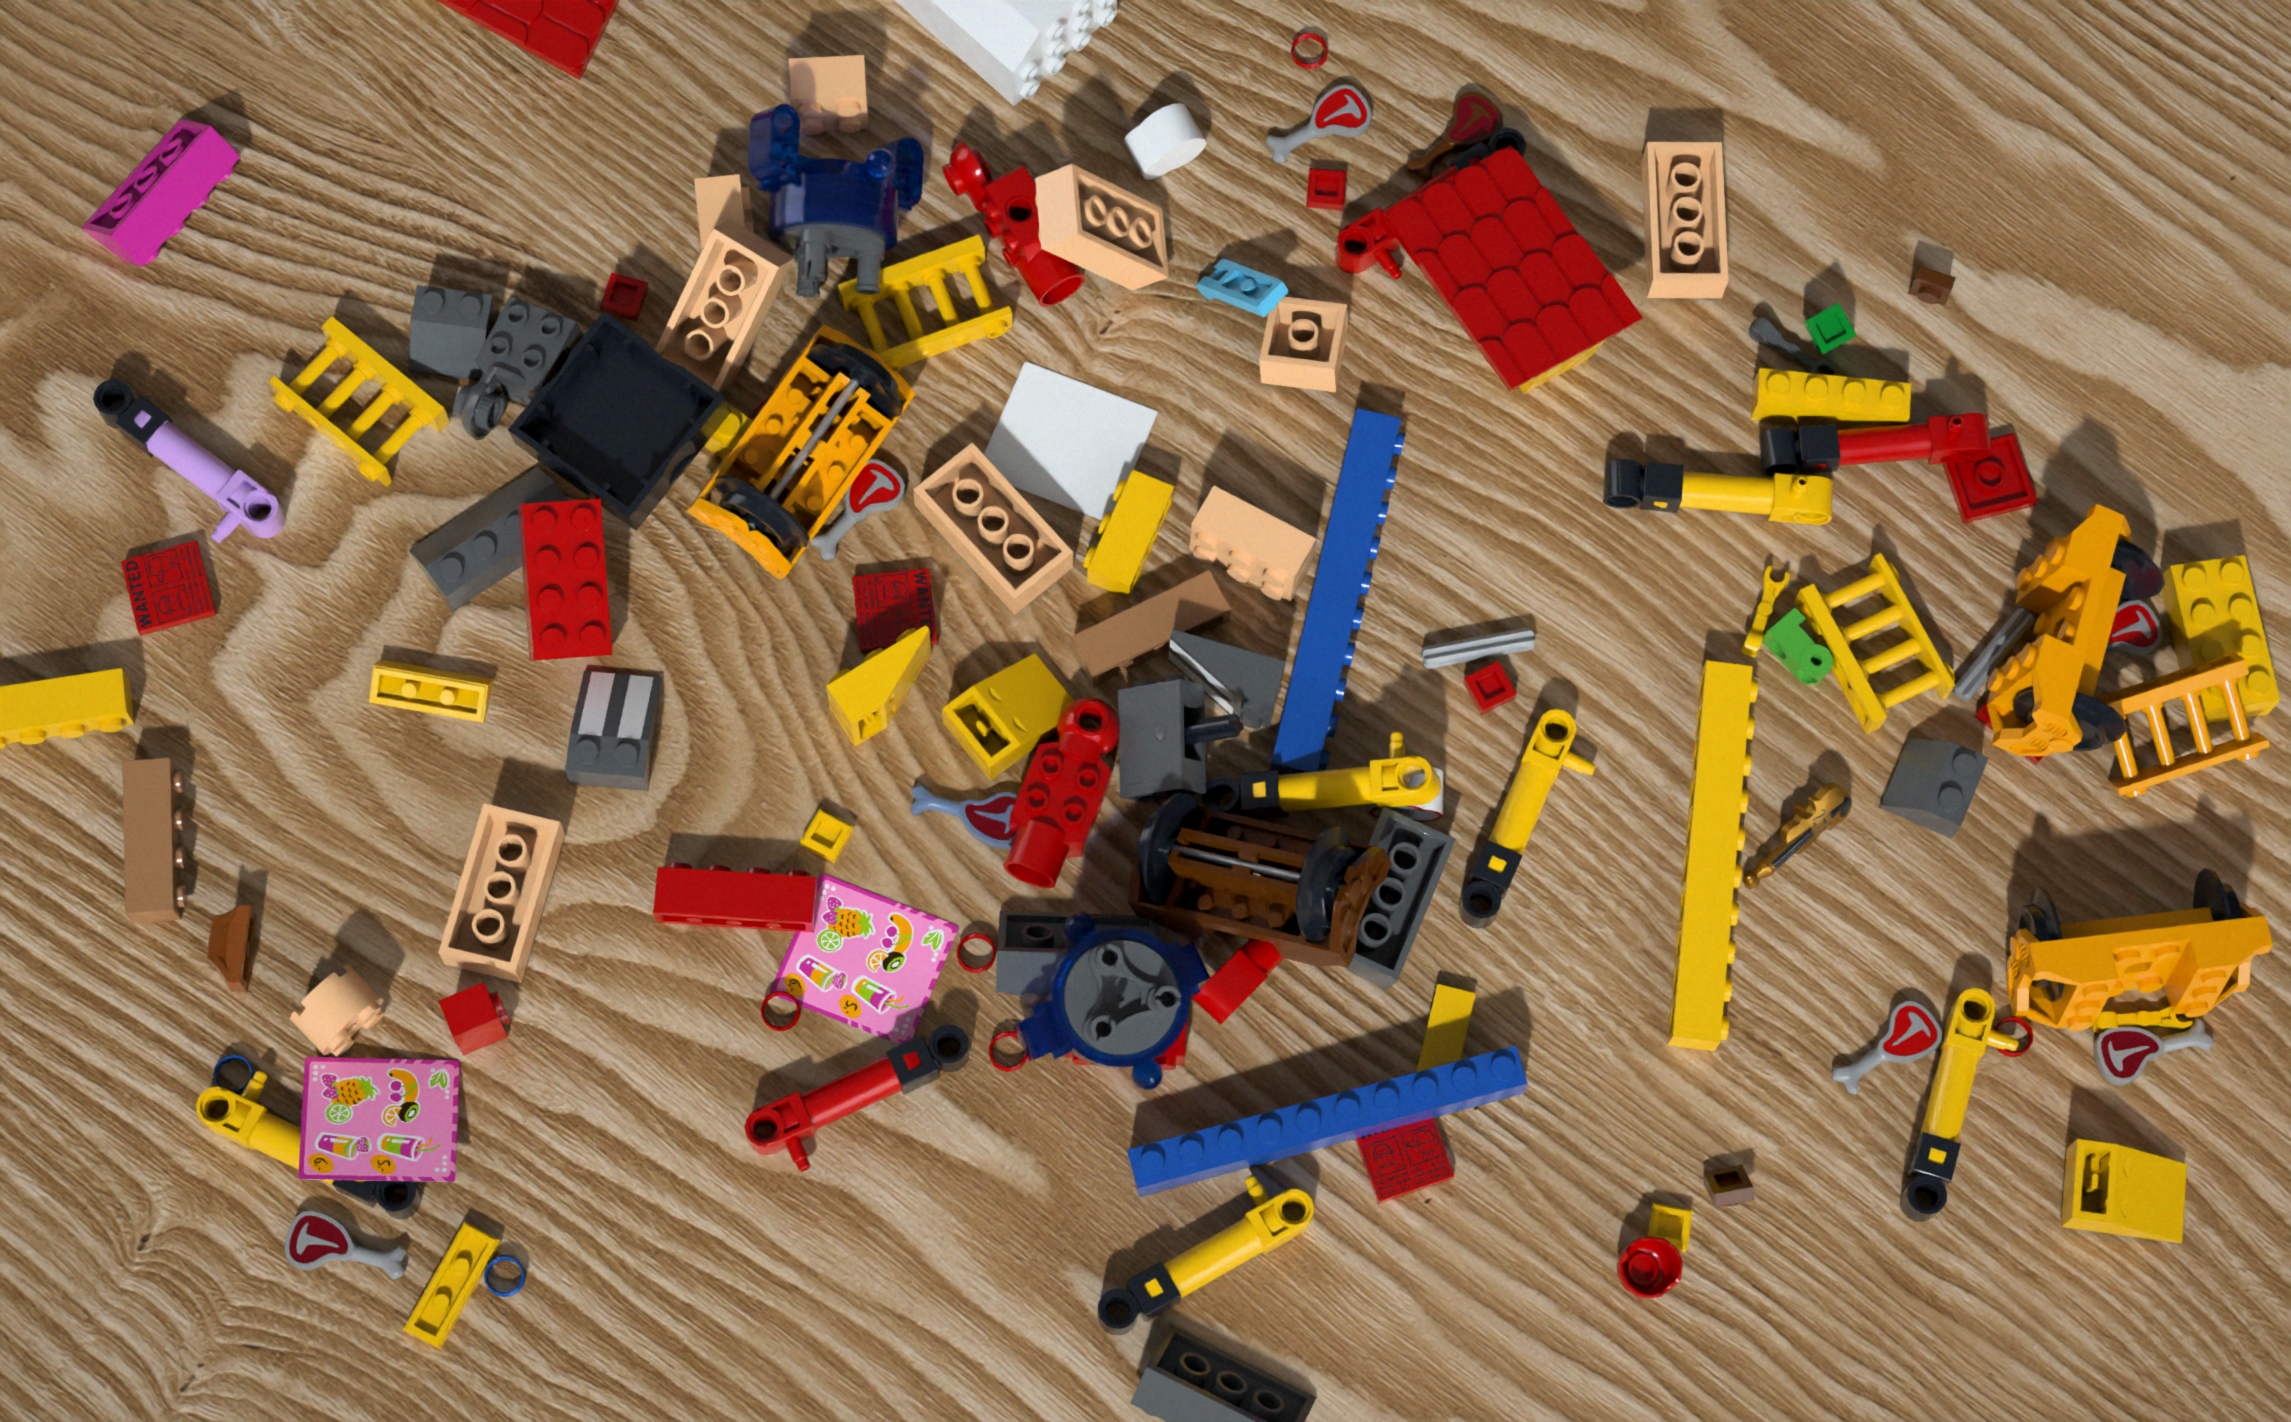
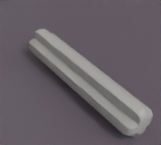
[1952,608,2035,702]
[1421,627,1535,669]

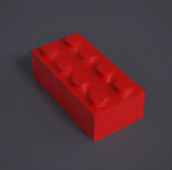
[518,499,612,661]

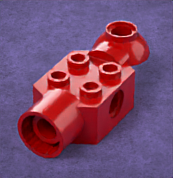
[942,141,1085,307]
[1003,697,1120,888]

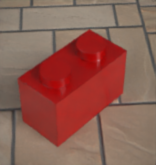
[438,982,510,1056]

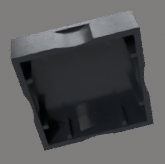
[508,311,731,531]

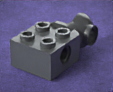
[453,297,584,440]

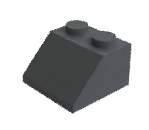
[409,285,498,381]
[1879,738,1989,839]

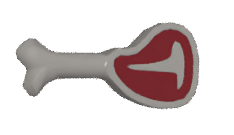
[2093,1017,2214,1086]
[285,1211,406,1280]

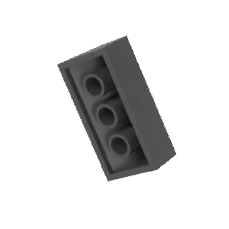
[409,466,568,612]
[1326,807,1456,990]
[996,911,1157,997]
[1130,1325,1317,1422]

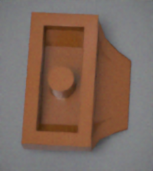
[207,905,257,992]

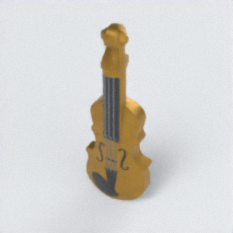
[1742,782,1852,889]

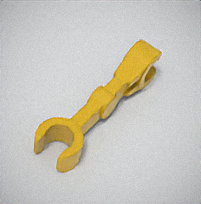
[1741,565,1790,657]
[2092,1006,2193,1033]

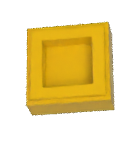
[800,809,854,864]
[1647,1203,1693,1252]

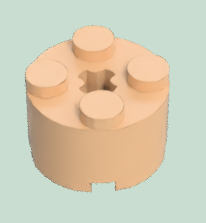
[290,964,384,1058]

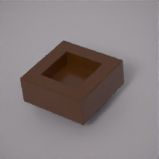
[1908,266,1956,305]
[1703,1165,1754,1207]

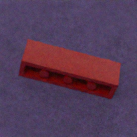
[653,862,818,933]

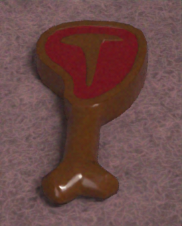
[1406,92,1503,182]

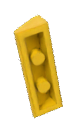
[369,659,493,722]

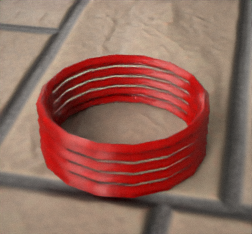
[1291,33,1328,69]
[957,933,996,973]
[760,991,801,1031]
[1994,1016,2034,1057]
[989,1031,1028,1072]

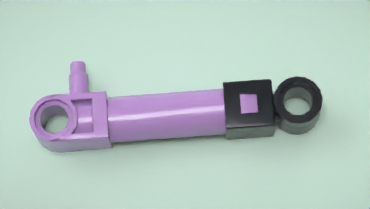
[93,379,285,543]

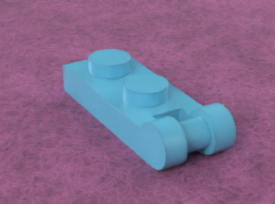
[1196,258,1289,317]

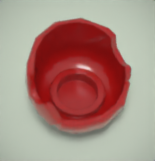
[1617,1236,1683,1298]

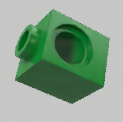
[1803,303,1857,355]

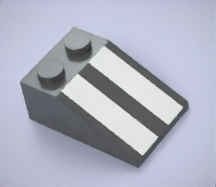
[1168,629,1286,729]
[565,671,662,791]

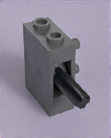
[1118,675,1244,803]

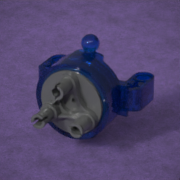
[748,104,924,298]
[1013,911,1210,1090]

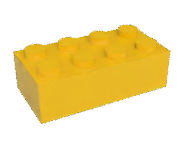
[2161,555,2280,723]

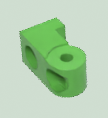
[1762,607,1833,685]

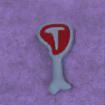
[910,783,1018,849]

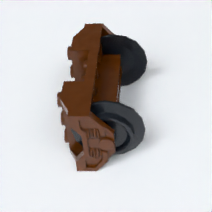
[1127,792,1392,968]

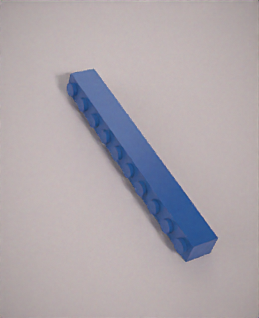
[1270,408,1406,775]
[1127,1046,1528,1197]

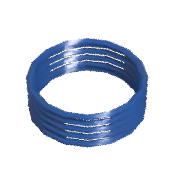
[213,1054,255,1095]
[484,1255,525,1297]

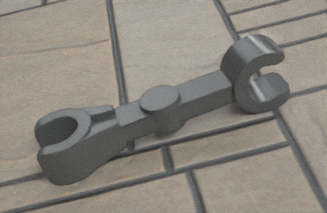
[1749,317,1836,375]

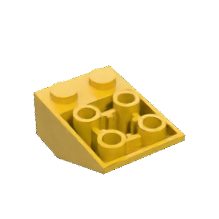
[826,625,931,747]
[942,653,1074,781]
[2061,1139,2187,1243]

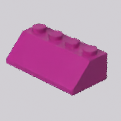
[81,119,240,267]

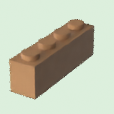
[1071,570,1231,688]
[122,757,187,924]

